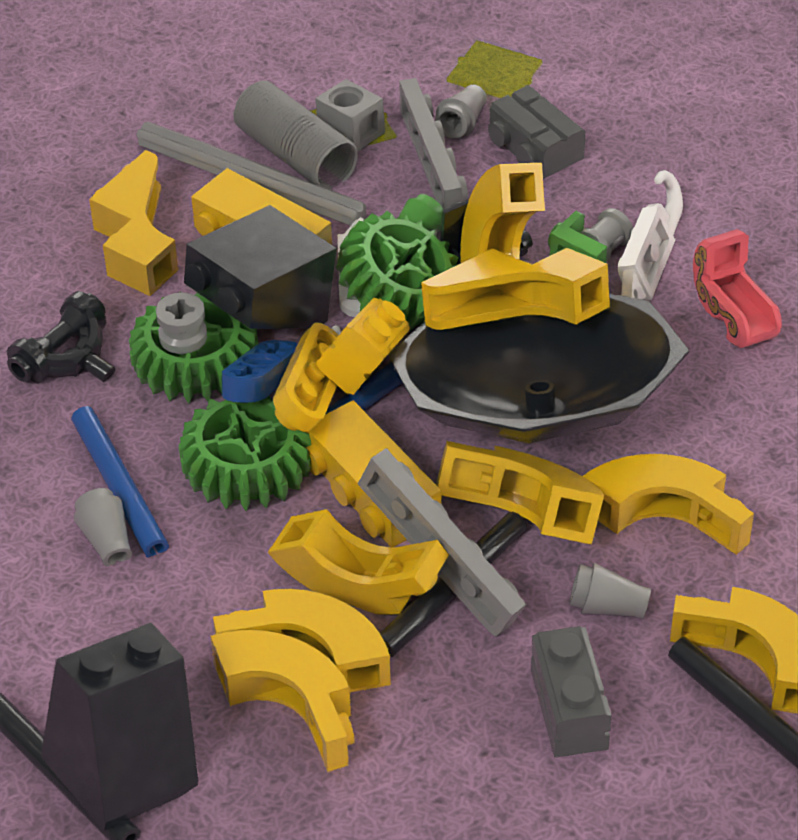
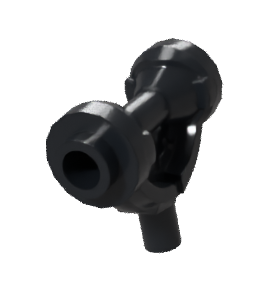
[7,291,116,384]

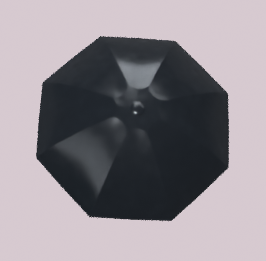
[389,294,689,444]

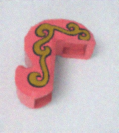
[693,229,782,348]

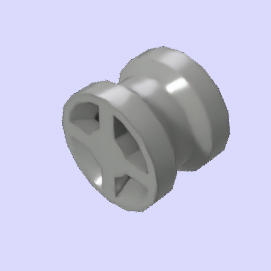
[156,292,207,354]

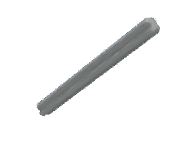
[136,122,367,226]

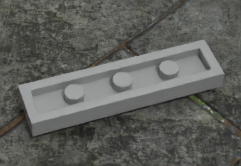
[399,78,468,209]
[358,448,527,637]

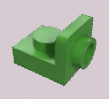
[548,211,607,263]

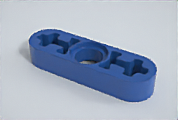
[222,340,298,403]

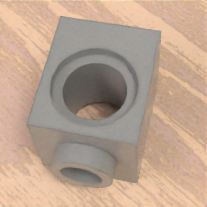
[315,79,385,151]

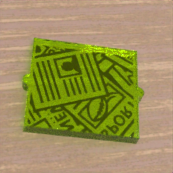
[446,40,542,98]

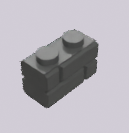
[488,85,586,179]
[531,626,612,758]

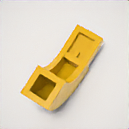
[461,163,545,263]
[436,441,604,545]
[583,454,754,555]
[267,509,449,615]
[670,586,798,714]
[213,589,391,693]
[210,630,355,772]

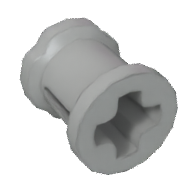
[580,208,633,262]

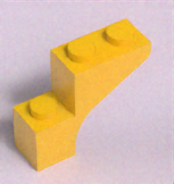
[89,150,179,296]
[421,248,610,330]

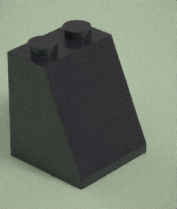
[184,205,337,329]
[41,622,199,831]

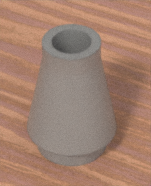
[435,85,487,139]
[74,488,132,567]
[569,563,651,619]

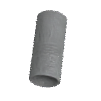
[233,80,358,190]

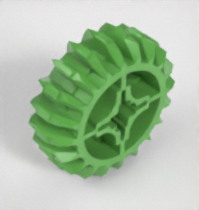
[336,211,459,331]
[129,292,258,404]
[179,395,311,511]

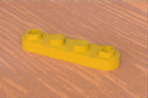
[273,323,338,432]

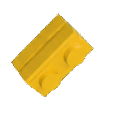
[316,297,411,395]

